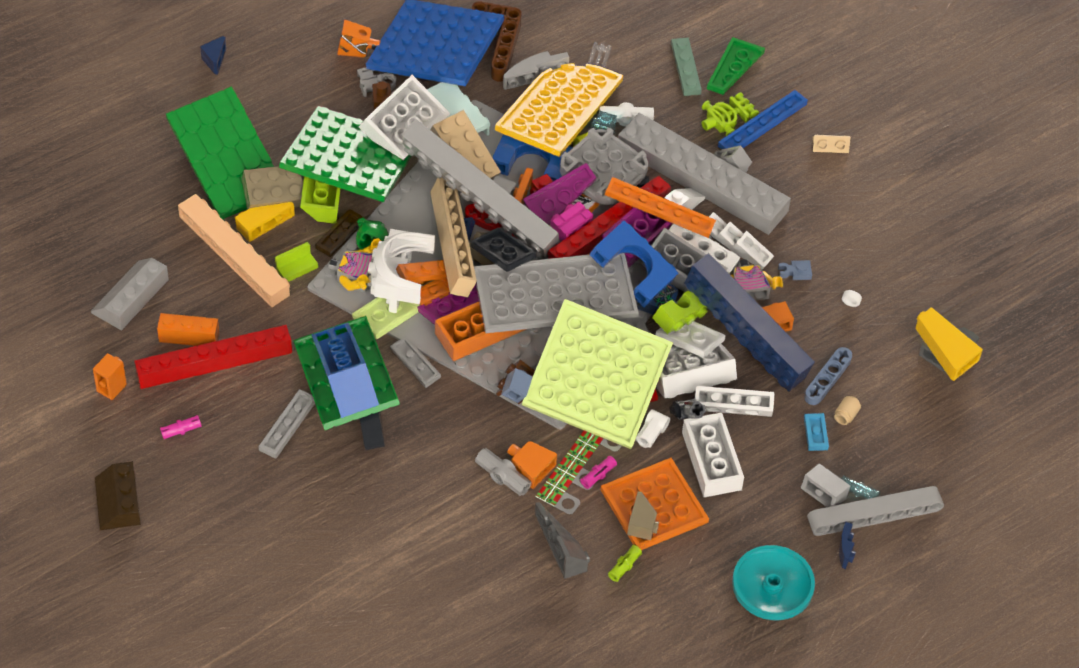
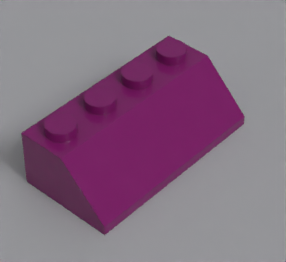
[602,192,673,268]

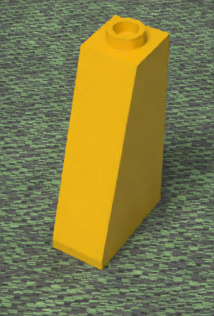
[915,307,983,381]

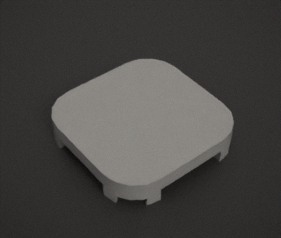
[560,127,648,205]

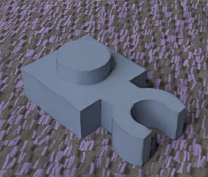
[778,260,812,280]

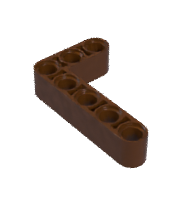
[472,1,522,82]

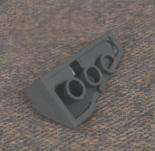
[535,502,590,579]

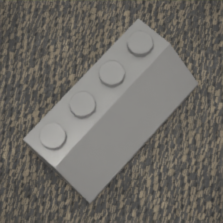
[91,258,169,330]

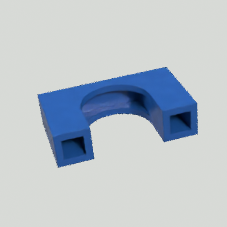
[492,134,573,182]
[590,220,679,308]

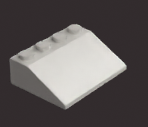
[359,75,450,160]
[656,344,737,398]

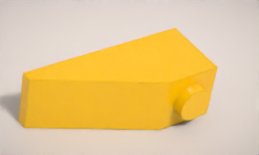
[235,202,295,242]

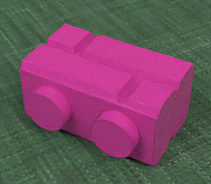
[550,201,593,241]

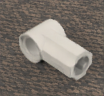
[636,409,670,448]

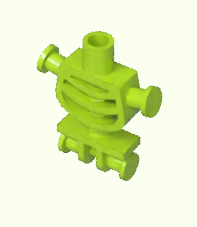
[702,92,759,136]

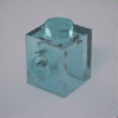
[592,111,617,135]

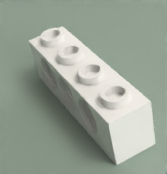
[669,224,741,275]
[695,386,774,417]

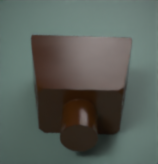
[372,81,391,111]

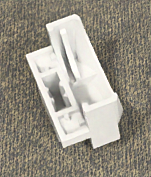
[368,229,435,313]

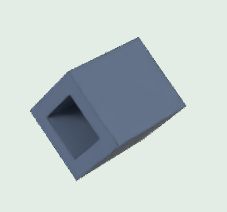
[501,368,532,403]

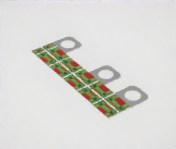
[535,430,622,514]

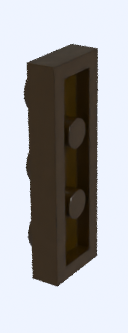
[315,209,364,257]

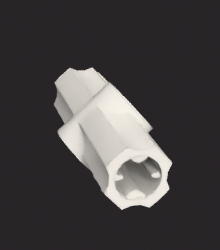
[599,102,654,127]

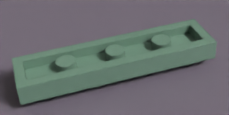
[671,37,702,96]

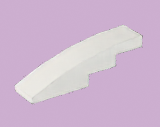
[709,212,774,269]

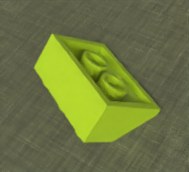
[300,176,340,224]

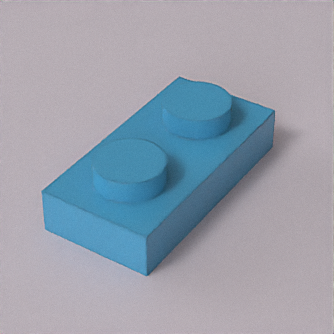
[804,413,829,451]

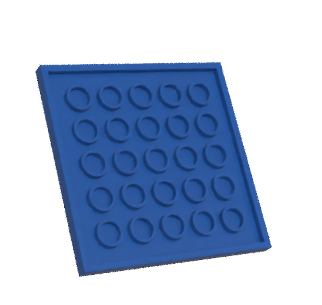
[366,0,504,86]

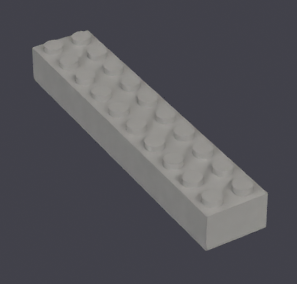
[618,113,791,235]
[401,119,560,259]

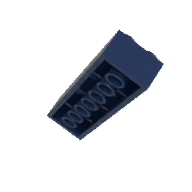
[684,253,815,392]

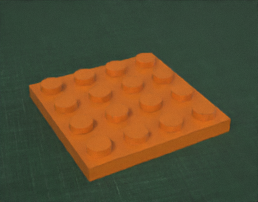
[600,458,709,550]

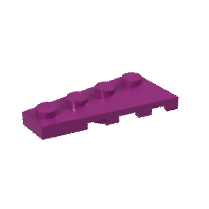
[523,163,596,225]

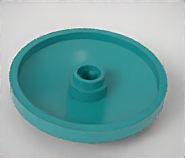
[732,545,815,620]

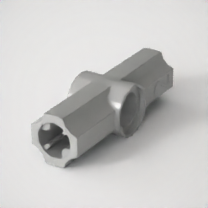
[475,448,531,496]

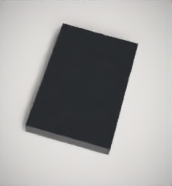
[470,227,536,272]

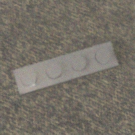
[259,389,315,458]

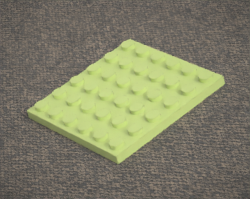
[522,299,673,449]

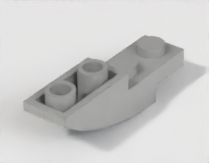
[503,51,569,90]

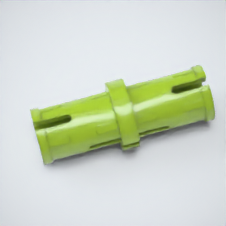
[608,545,642,582]

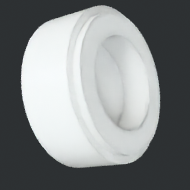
[842,290,862,307]

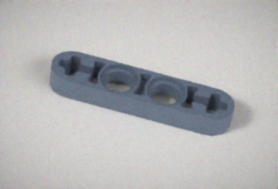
[805,347,852,405]

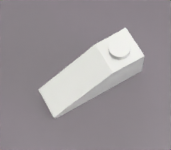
[664,188,705,210]

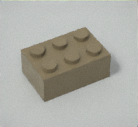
[242,166,303,210]

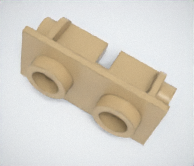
[812,134,851,153]

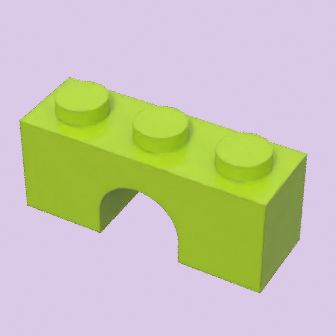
[652,290,708,334]

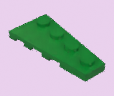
[707,37,765,95]

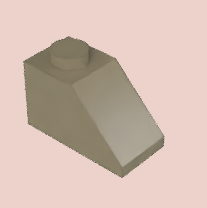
[627,491,659,540]

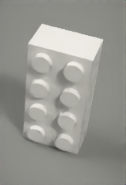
[682,413,744,497]

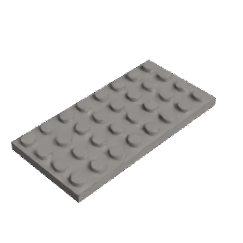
[474,253,639,333]

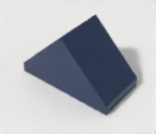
[200,36,227,75]

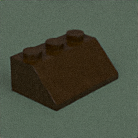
[95,461,141,530]

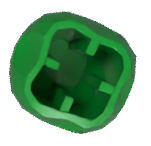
[356,218,389,249]

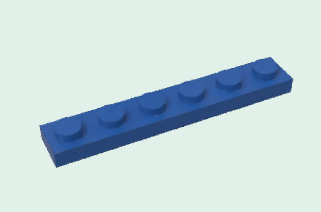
[718,90,808,150]

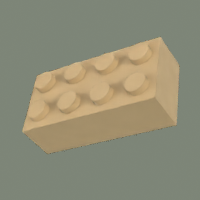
[430,110,501,180]

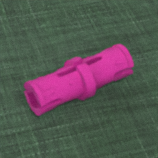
[160,415,202,440]
[580,456,617,489]

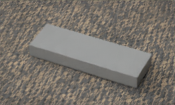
[390,335,441,388]

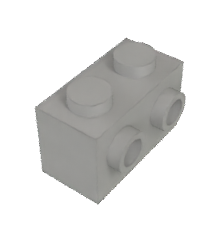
[801,464,850,507]

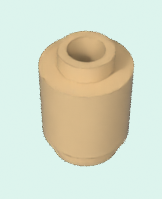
[834,396,861,425]

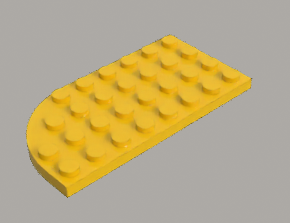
[495,63,623,157]

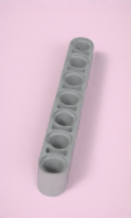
[807,486,944,536]

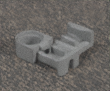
[357,67,396,97]

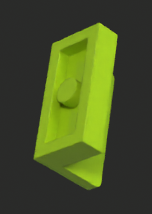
[275,242,318,282]

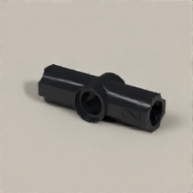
[669,399,706,420]

